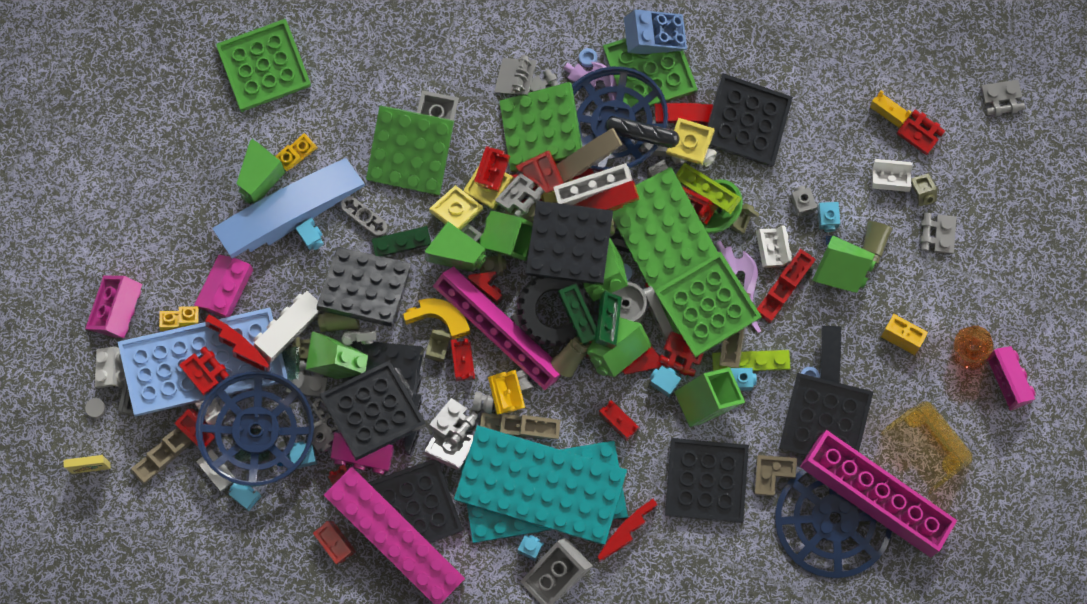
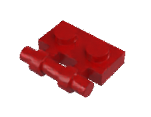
[896,109,945,155]
[658,332,704,377]
[179,346,230,396]

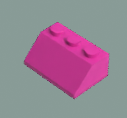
[194,255,253,318]
[85,276,142,338]
[987,346,1035,411]
[331,433,394,475]

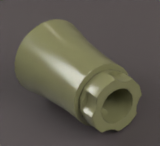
[862,221,893,264]
[318,312,360,332]
[551,336,591,377]

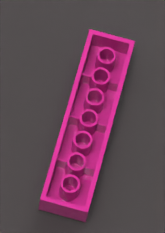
[800,430,957,558]
[324,467,465,604]

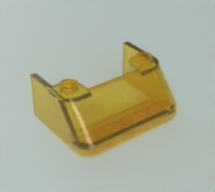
[881,401,973,494]

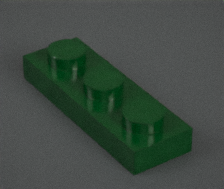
[372,226,431,257]
[557,284,597,345]
[596,291,622,349]

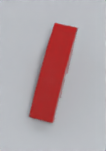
[654,103,713,126]
[574,180,639,211]
[757,248,816,323]
[205,314,269,372]
[597,498,658,562]

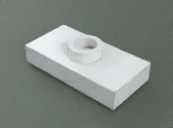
[196,449,235,492]

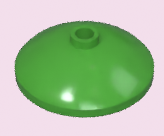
[695,179,743,233]

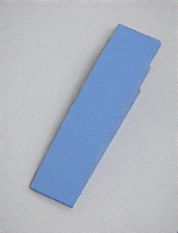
[212,158,365,259]

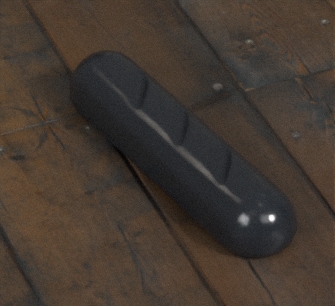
[605,116,680,148]

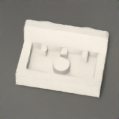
[872,159,912,192]
[756,226,792,268]
[95,347,125,388]

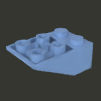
[624,9,687,54]

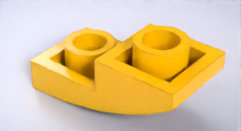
[275,133,318,171]
[159,306,198,331]

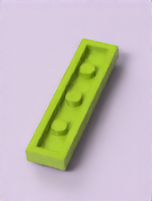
[676,162,741,214]
[712,350,791,371]

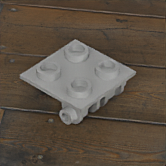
[494,55,537,95]

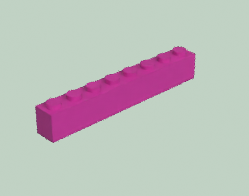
[433,266,561,390]

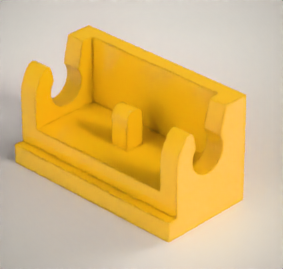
[870,90,911,128]
[881,314,928,355]
[488,370,525,415]

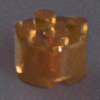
[952,325,994,369]

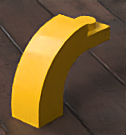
[403,298,471,340]

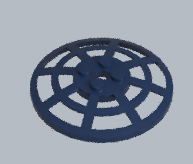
[572,66,669,172]
[196,371,314,487]
[775,470,892,579]

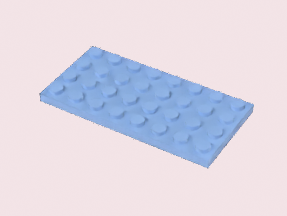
[118,308,288,417]

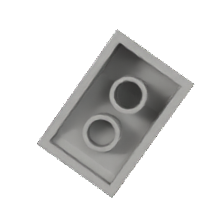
[520,538,593,604]

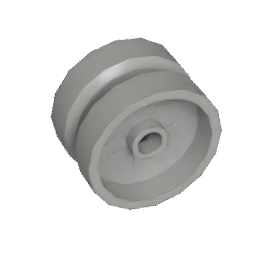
[613,282,647,323]

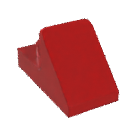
[468,272,502,305]

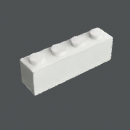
[553,163,633,205]
[253,291,322,364]

